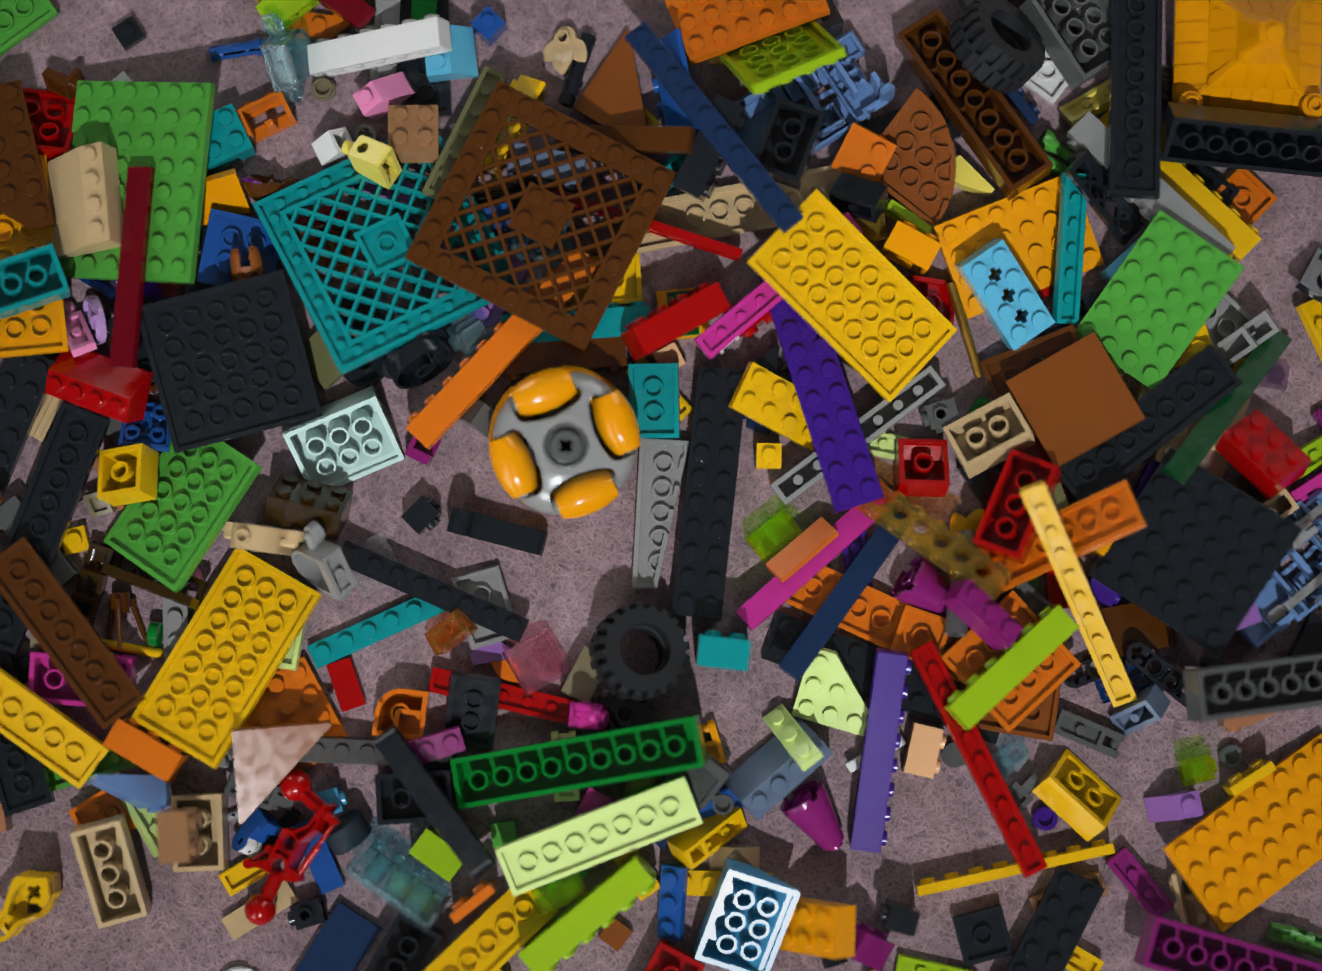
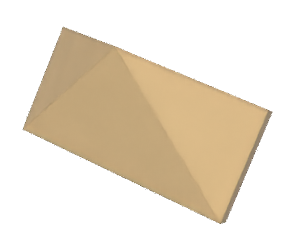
[709,845,760,871]

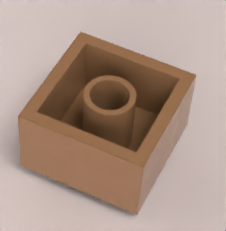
[388,105,440,163]
[156,806,203,865]

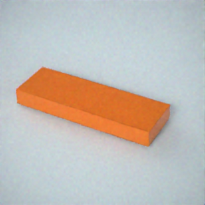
[765,517,839,583]

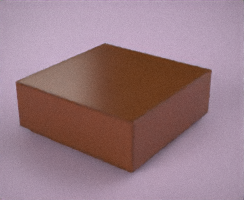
[598,917,633,952]

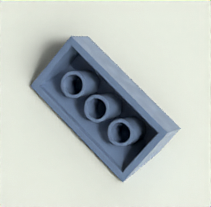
[725,717,833,820]

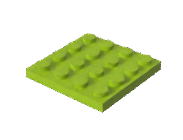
[719,20,846,95]

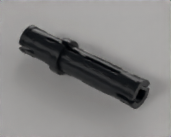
[558,33,597,108]

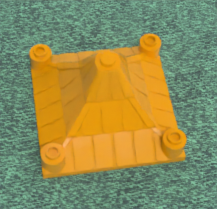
[1171,0,1322,118]

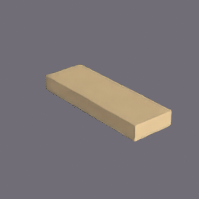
[221,881,299,940]

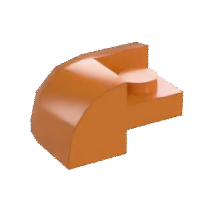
[372,688,430,739]

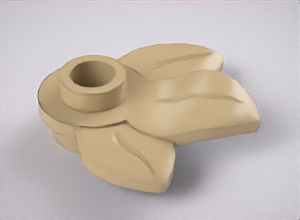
[543,26,587,75]

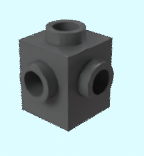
[920,396,960,434]

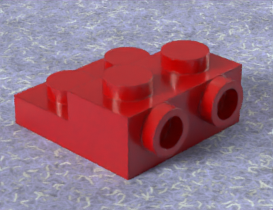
[905,275,954,325]

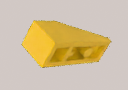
[666,806,748,870]

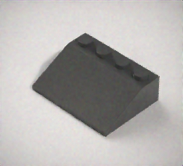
[1018,0,1111,91]

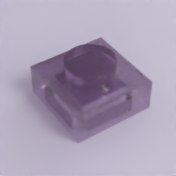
[1260,363,1290,391]

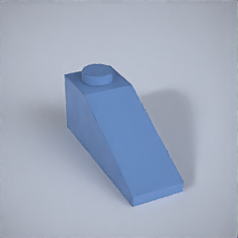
[89,774,171,813]

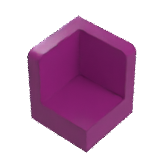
[405,436,441,466]

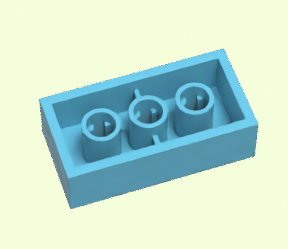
[955,238,1056,351]

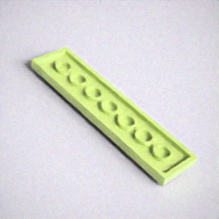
[495,775,703,897]

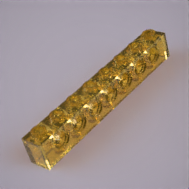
[854,477,1012,602]

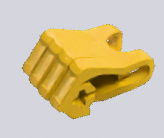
[0,870,63,942]

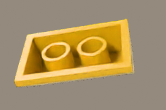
[1032,748,1122,842]

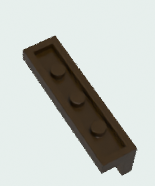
[101,552,209,611]

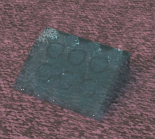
[344,838,452,931]

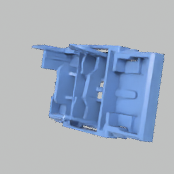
[735,30,895,156]

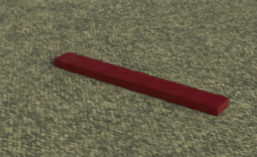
[109,167,155,369]

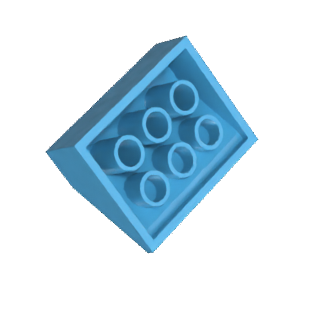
[693,858,801,971]

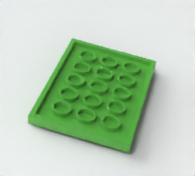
[1075,210,1245,390]
[103,441,263,593]

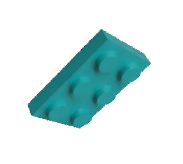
[628,363,680,438]

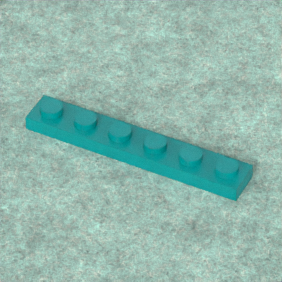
[1052,173,1087,324]
[307,598,445,669]

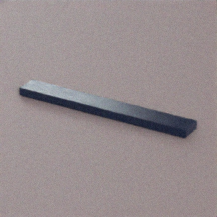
[778,508,912,682]

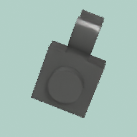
[1008,772,1041,812]

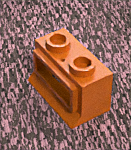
[236,89,298,144]

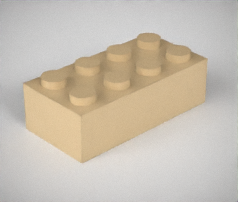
[70,813,152,929]

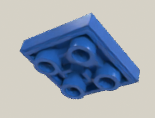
[118,401,171,452]

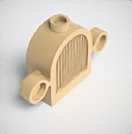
[221,522,305,556]

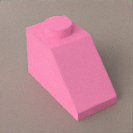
[352,71,415,120]

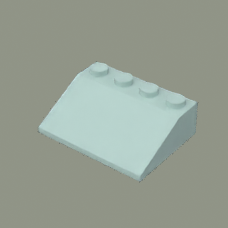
[282,385,405,486]

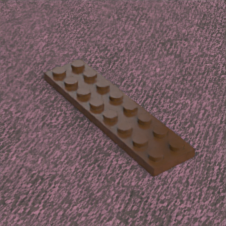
[0,537,146,730]

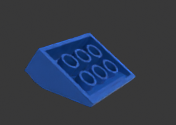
[651,28,699,139]

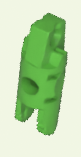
[1266,922,1322,958]

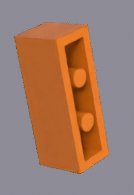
[103,716,189,783]

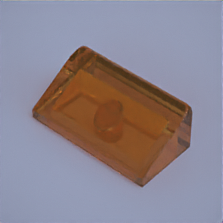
[424,609,478,656]

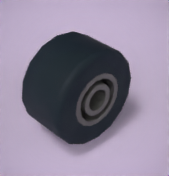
[322,809,372,855]

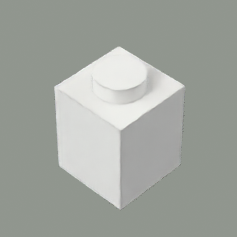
[311,127,352,166]

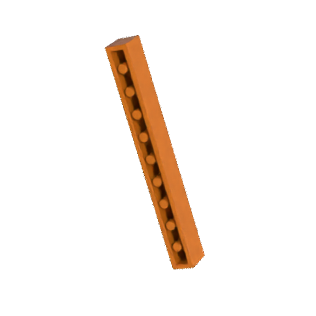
[405,248,600,450]

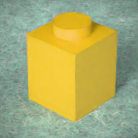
[755,443,782,470]

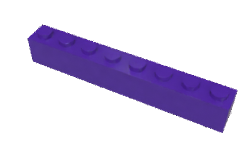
[849,648,912,853]

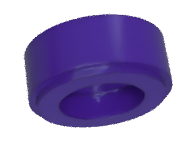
[1032,805,1058,831]

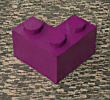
[850,917,895,971]

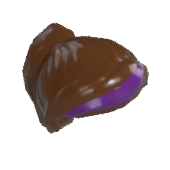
[241,174,300,202]

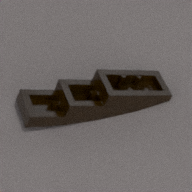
[71,540,116,626]

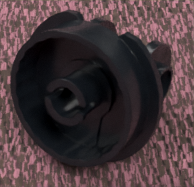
[376,306,453,389]

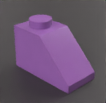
[1143,788,1204,822]

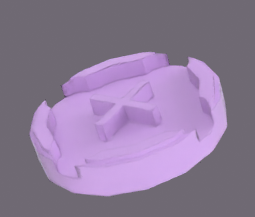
[83,295,107,345]

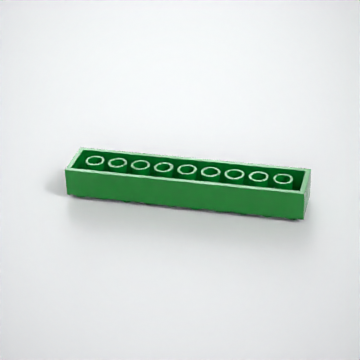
[450,715,709,810]

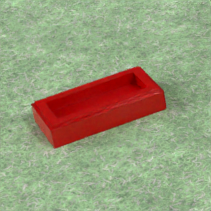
[326,657,367,712]

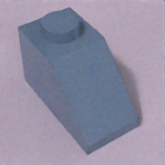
[1108,683,1170,735]

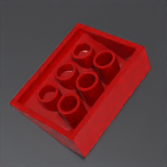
[23,88,76,166]

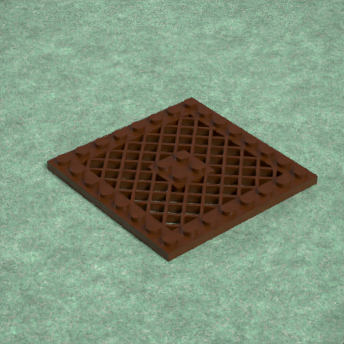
[405,80,677,352]

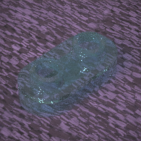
[992,741,1029,780]

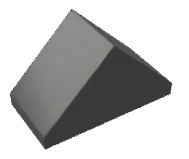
[460,400,494,438]

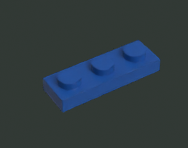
[657,862,688,942]

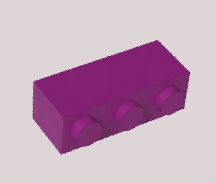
[941,578,1023,651]

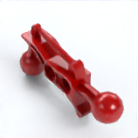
[243,769,340,926]

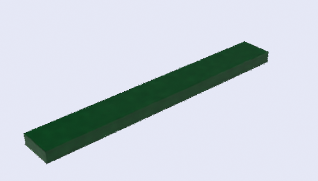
[1163,331,1292,485]

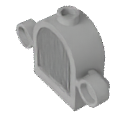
[291,521,357,601]

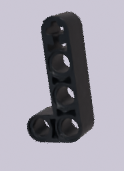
[446,507,548,556]

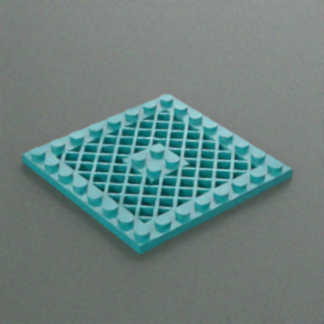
[252,136,522,375]

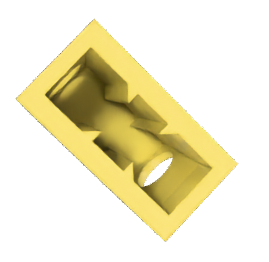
[341,135,402,190]

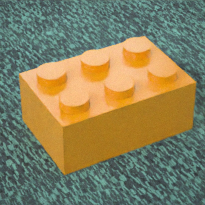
[779,897,856,959]

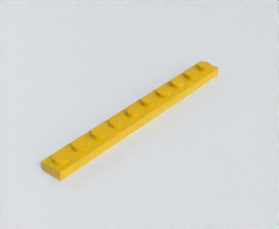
[1020,480,1138,708]

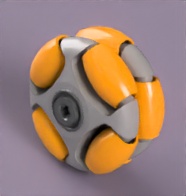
[488,365,641,519]

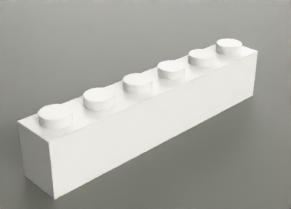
[307,14,452,78]

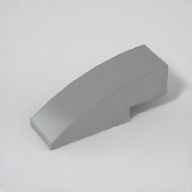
[1213,308,1282,366]

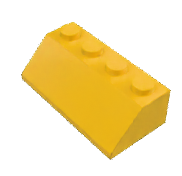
[483,74,547,179]

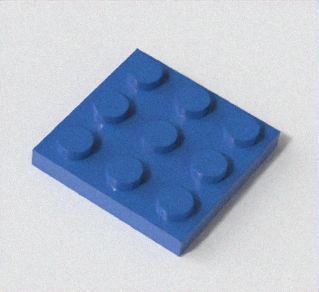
[196,208,279,286]

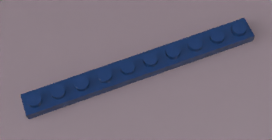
[624,21,804,234]

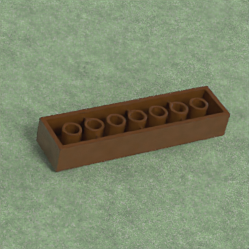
[895,8,1053,201]

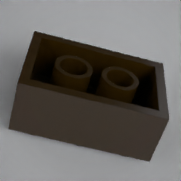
[264,473,353,540]

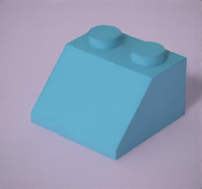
[425,25,479,83]

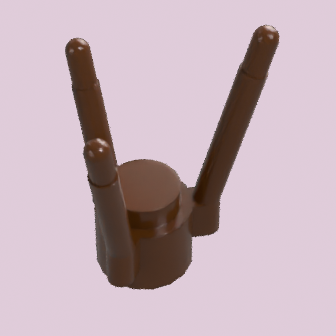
[107,592,147,648]

